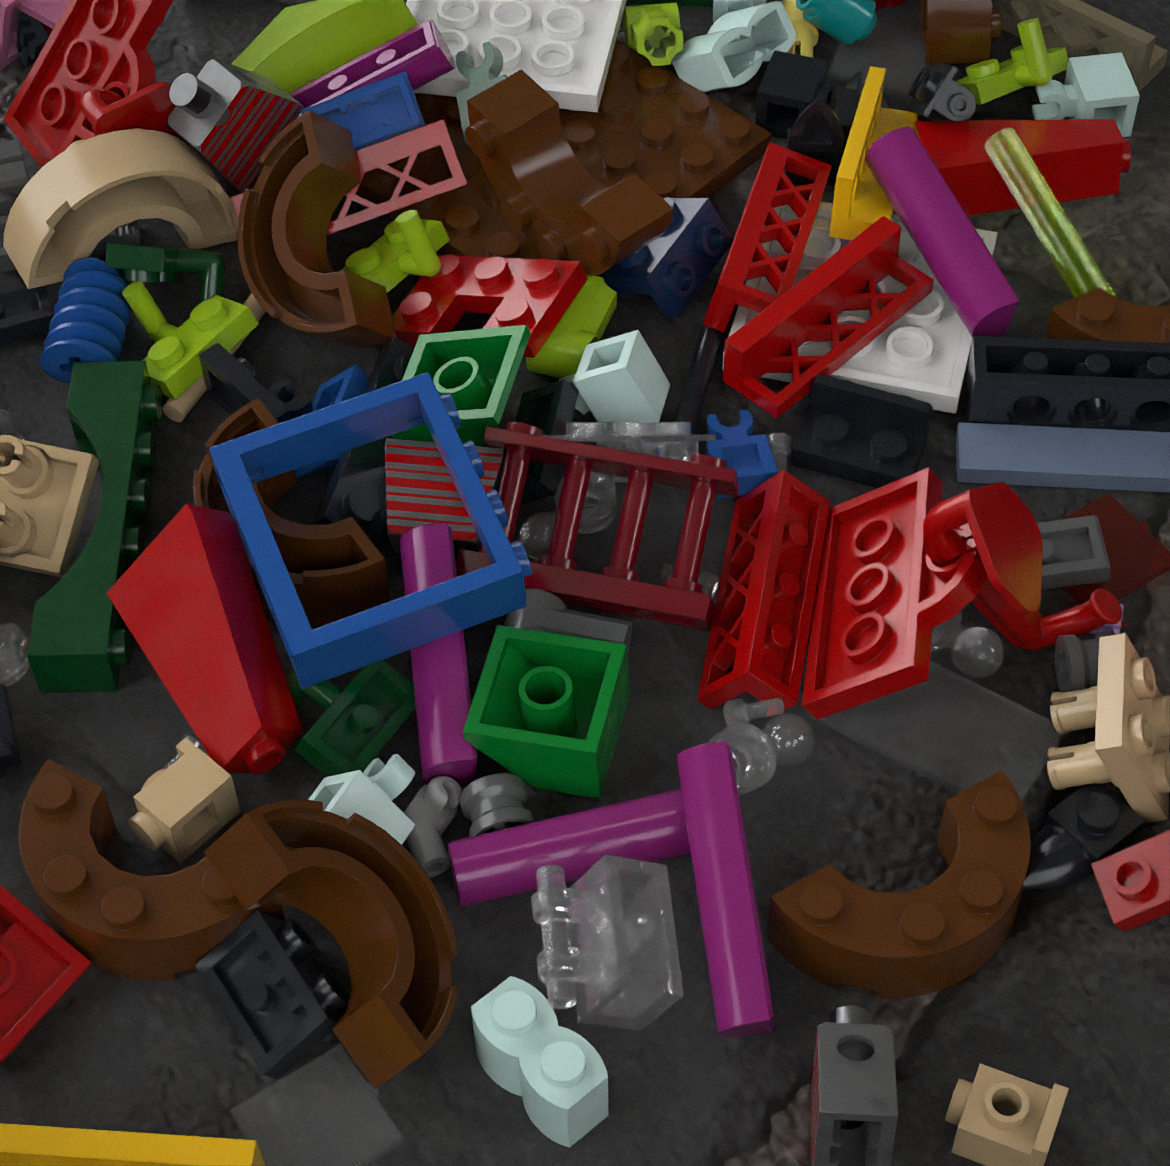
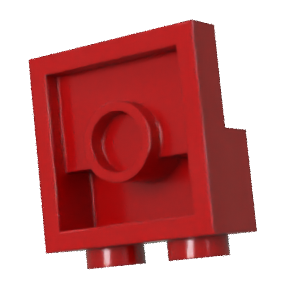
[0,885,92,1066]

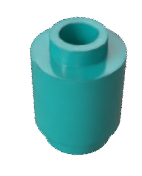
[796,0,877,45]

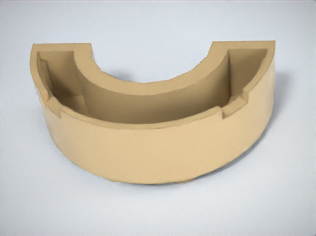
[3,128,238,289]

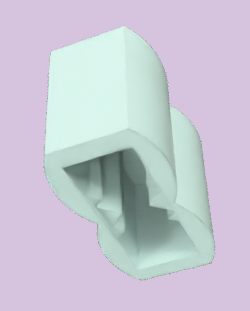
[672,1,797,93]
[471,976,609,1148]

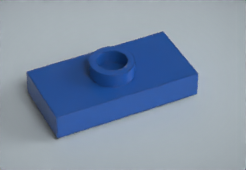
[300,71,426,151]

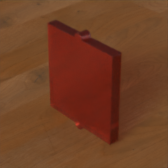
[1063,493,1170,604]

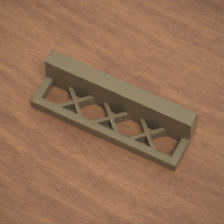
[992,0,1168,92]

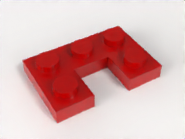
[392,254,588,358]

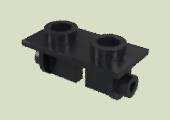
[907,61,976,122]

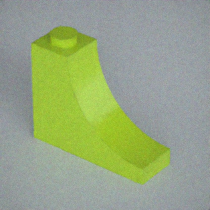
[231,0,418,94]

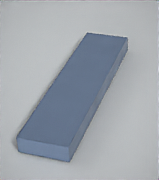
[956,422,1170,493]

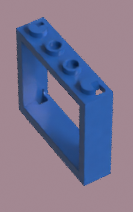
[209,372,532,689]

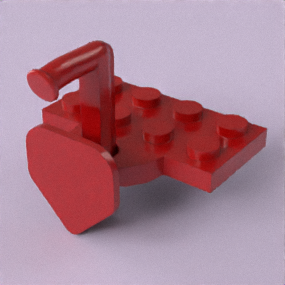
[4,0,260,189]
[802,467,1122,720]

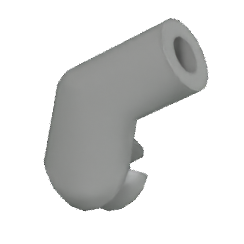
[404,776,462,877]

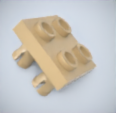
[0,435,99,578]
[1047,633,1170,823]

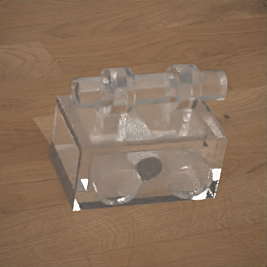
[531,854,684,1031]

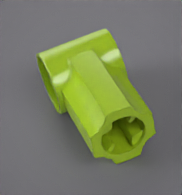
[623,3,683,66]
[526,275,617,379]

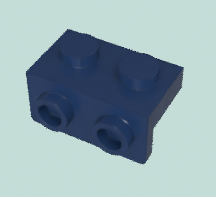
[599,197,733,318]

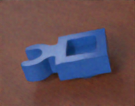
[706,410,778,499]

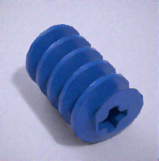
[40,257,131,383]

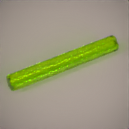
[984,127,1117,298]

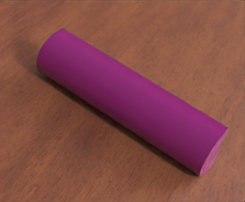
[261,20,456,169]
[865,126,1020,338]
[400,523,477,787]
[676,741,776,1038]
[448,789,691,907]

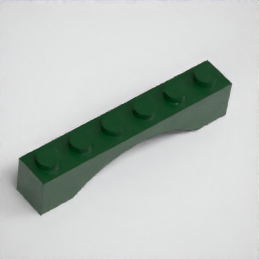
[27,361,163,693]

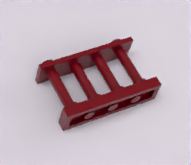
[456,422,740,632]

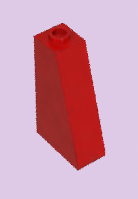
[914,119,1131,216]
[106,504,303,775]

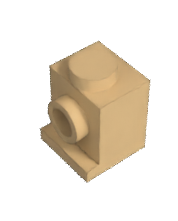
[128,738,241,864]
[945,1063,1069,1166]

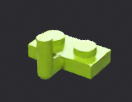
[955,18,1069,104]
[340,210,450,293]
[122,281,259,400]

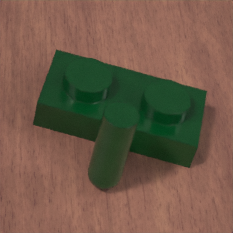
[106,243,225,304]
[287,660,416,777]

